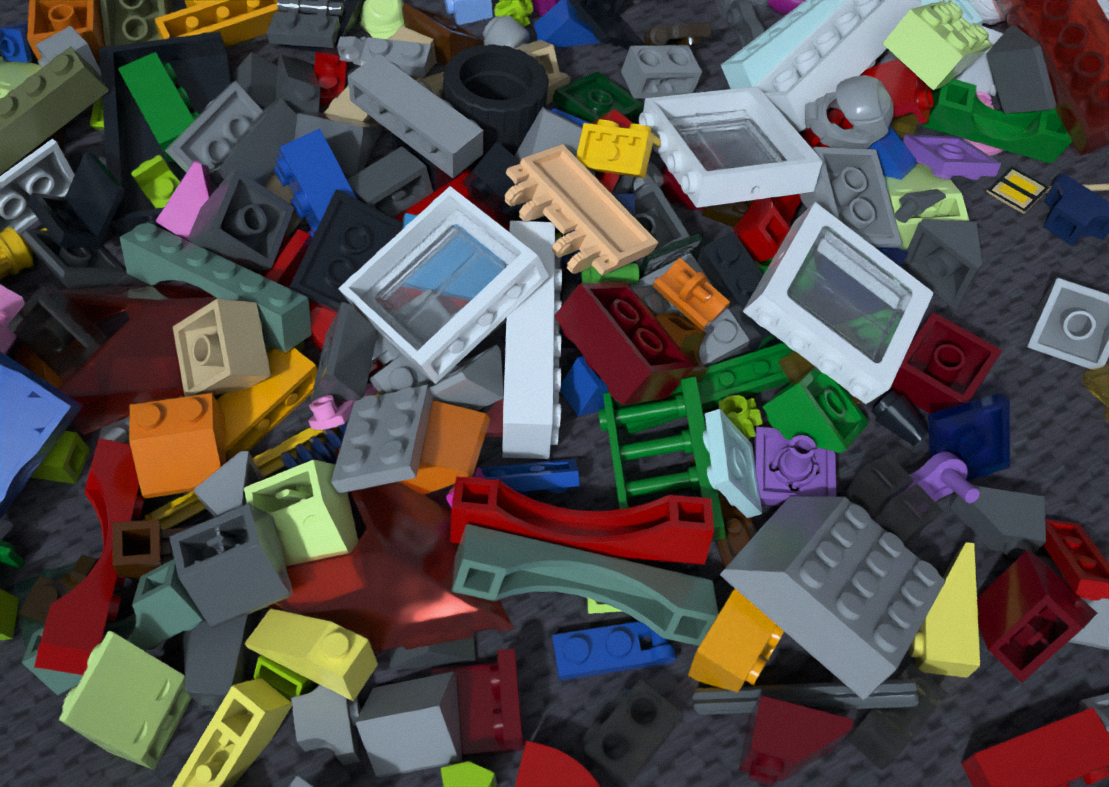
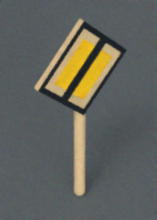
[987,167,1109,214]

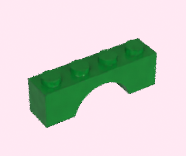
[922,79,1076,164]

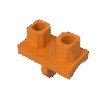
[653,258,730,330]

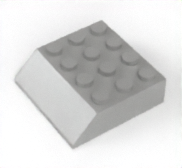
[720,496,946,700]

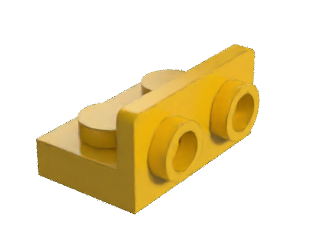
[576,119,661,178]

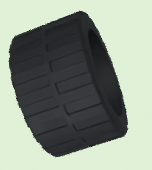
[442,44,549,154]

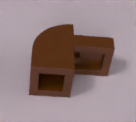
[113,519,191,580]

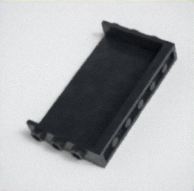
[99,31,231,236]

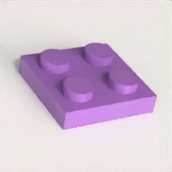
[903,135,1001,180]

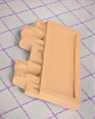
[504,144,658,276]

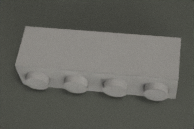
[348,53,483,178]

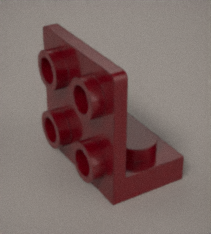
[431,648,524,757]

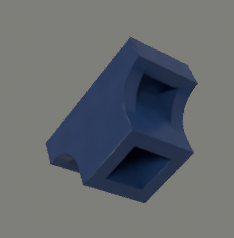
[1043,173,1109,247]

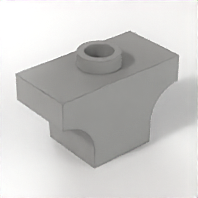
[291,685,361,765]

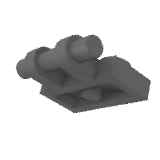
[267,0,344,48]

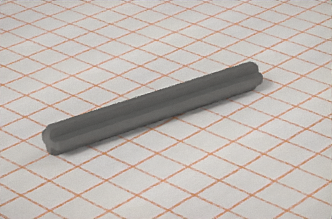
[693,679,919,715]

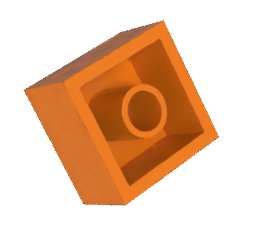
[27,0,105,61]

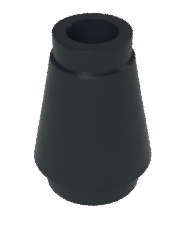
[871,390,930,447]

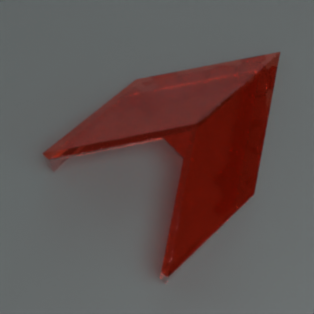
[35,285,217,435]
[267,447,515,656]

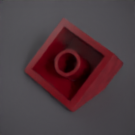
[739,695,853,785]

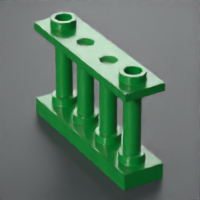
[598,377,726,541]

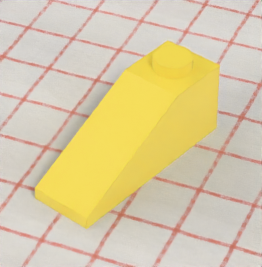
[908,542,980,678]
[245,609,378,701]
[172,678,292,787]

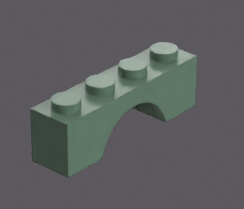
[22,559,204,695]

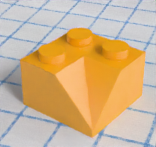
[688,589,784,693]

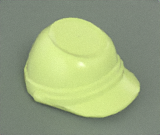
[360,0,405,39]

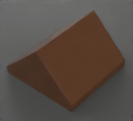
[402,2,484,66]

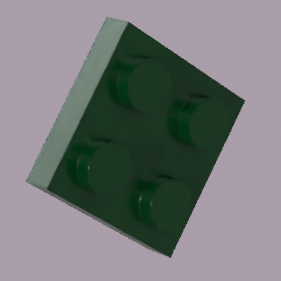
[552,71,644,123]

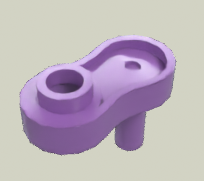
[889,452,980,518]

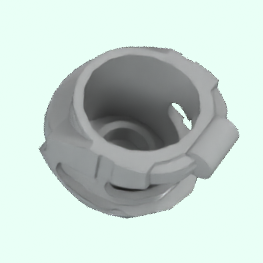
[805,75,894,149]

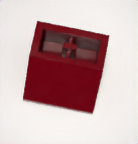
[977,549,1098,683]

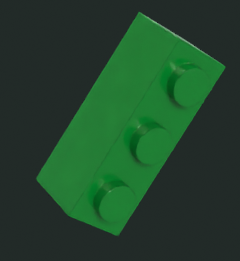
[118,52,199,163]

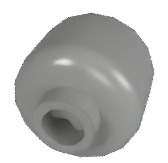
[483,15,530,48]

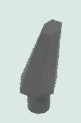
[895,189,946,223]

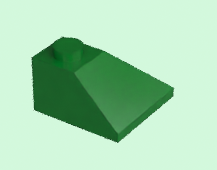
[762,366,869,453]

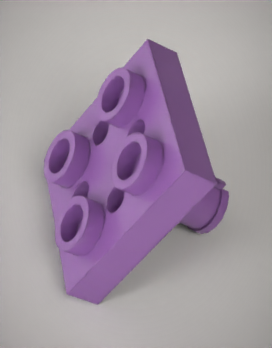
[754,427,836,506]

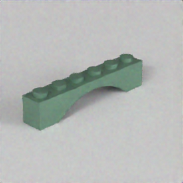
[120,222,312,353]
[452,524,718,646]

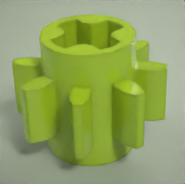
[494,0,533,27]
[719,395,763,440]

